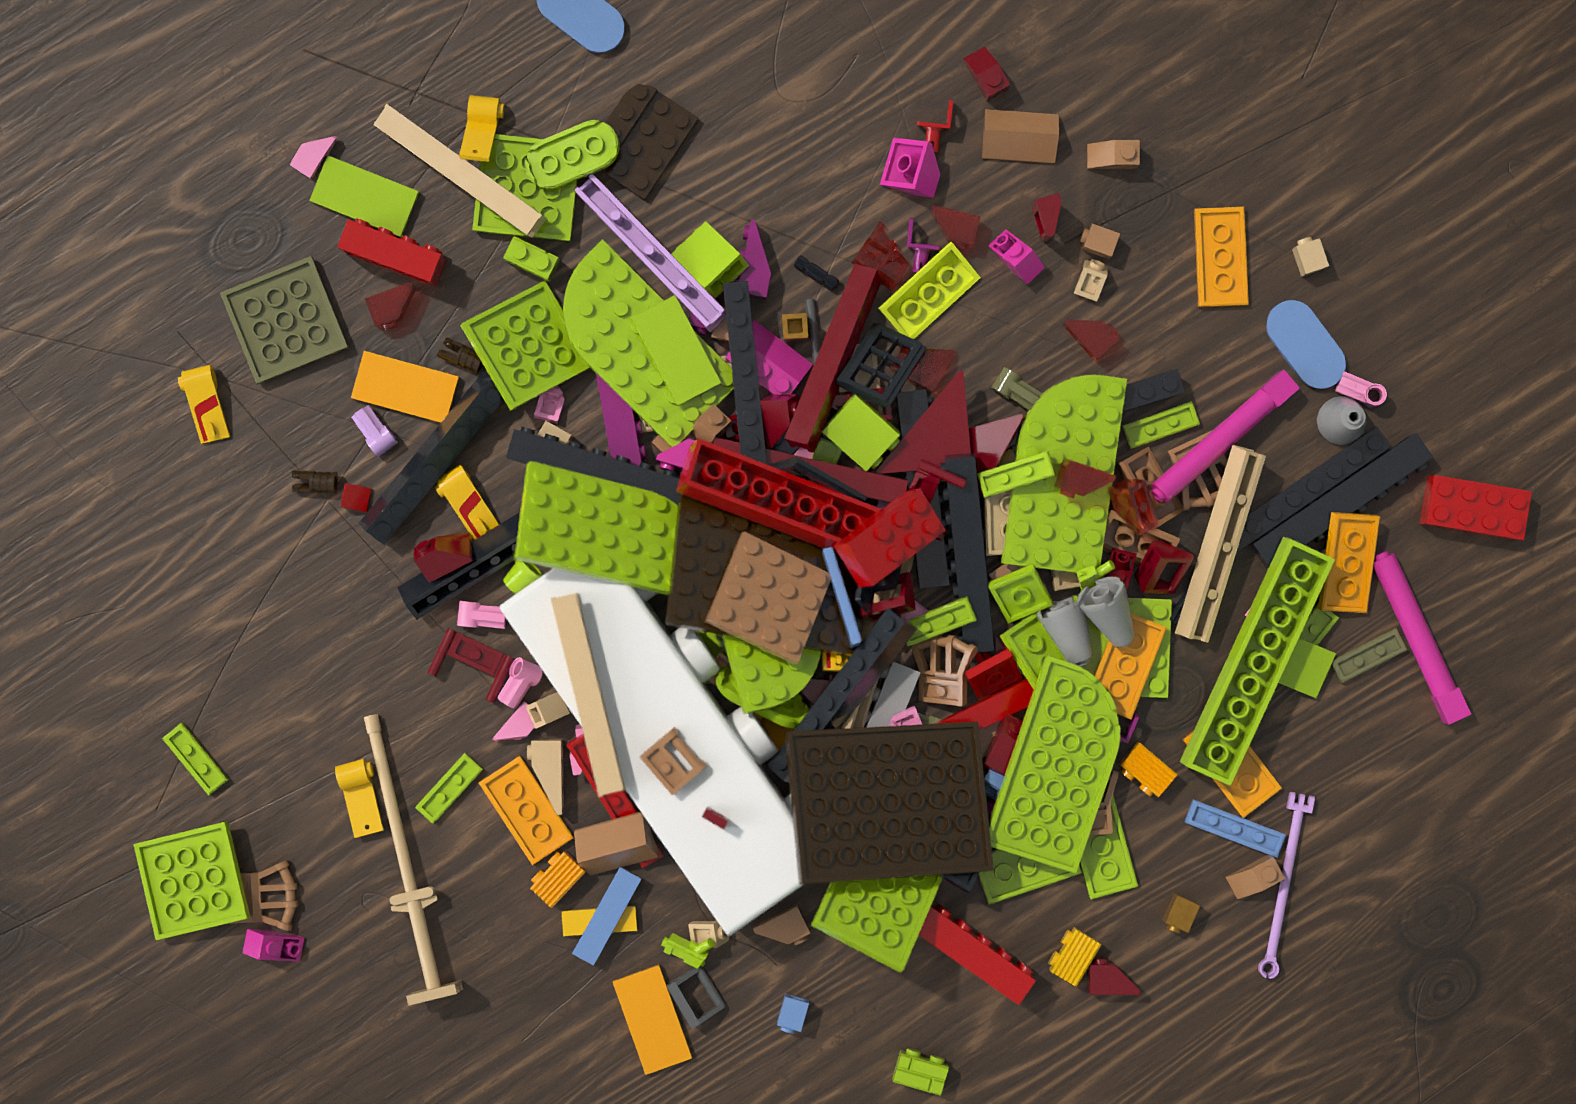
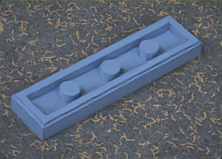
[822,547,862,648]
[1184,799,1286,858]
[572,867,642,966]

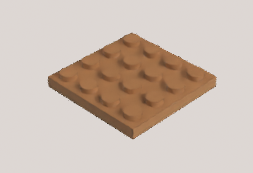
[705,532,831,665]

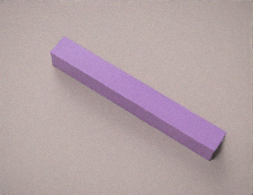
[574,174,726,333]

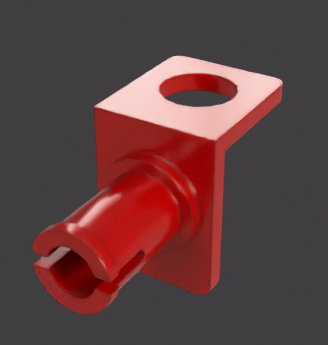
[917,100,953,152]

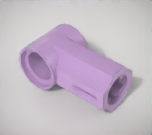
[352,405,398,457]

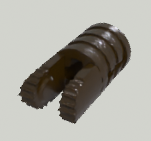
[436,337,483,374]
[291,470,338,494]

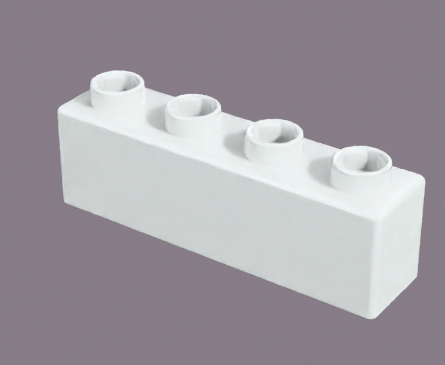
[500,568,802,936]

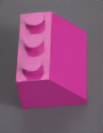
[725,320,813,395]

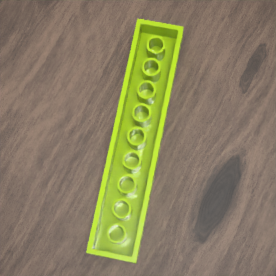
[1180,537,1335,786]

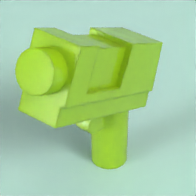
[1077,560,1115,591]
[661,933,715,969]

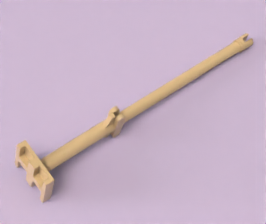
[364,714,464,1006]

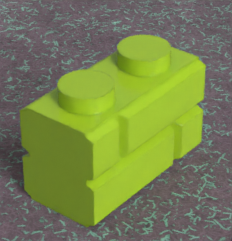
[503,236,561,282]
[892,1048,949,1096]

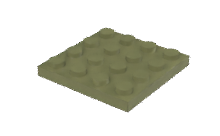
[220,256,349,384]

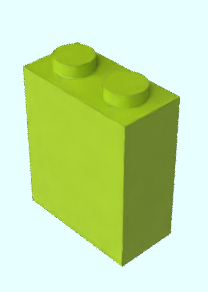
[671,221,749,299]
[822,394,900,471]

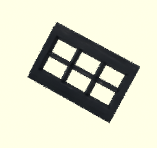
[836,323,927,408]
[767,457,867,502]

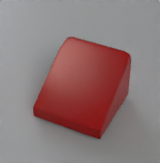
[340,483,372,512]

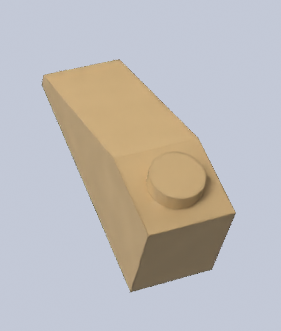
[527,739,564,815]

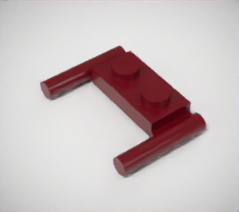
[909,459,967,541]
[427,628,515,703]

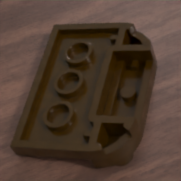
[600,84,699,200]

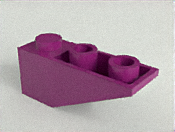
[734,219,771,300]

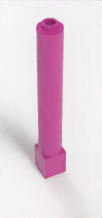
[1151,369,1300,503]
[1373,550,1471,725]

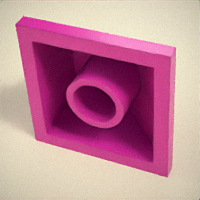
[880,138,940,198]

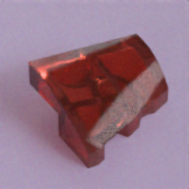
[851,221,909,291]
[890,347,956,392]

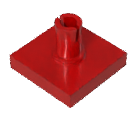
[965,649,1022,701]

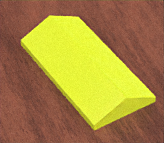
[878,242,981,339]

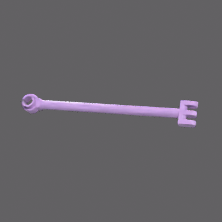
[1258,792,1315,979]

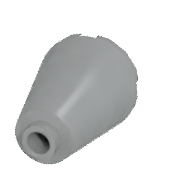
[1317,396,1366,445]
[1077,577,1135,647]
[1036,596,1092,666]

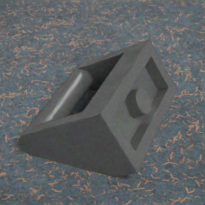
[666,966,726,1029]

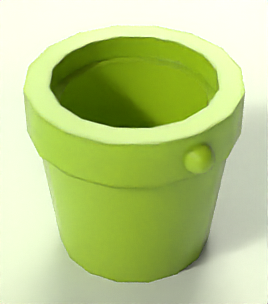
[503,560,543,594]

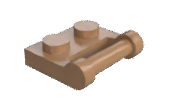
[640,727,707,796]

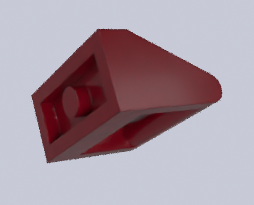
[1031,193,1062,243]
[1134,541,1194,594]
[859,572,916,622]

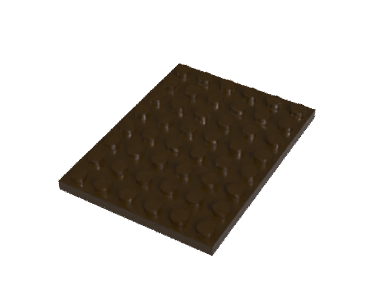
[666,493,863,657]
[785,721,994,885]

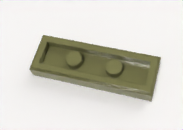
[1331,628,1407,683]

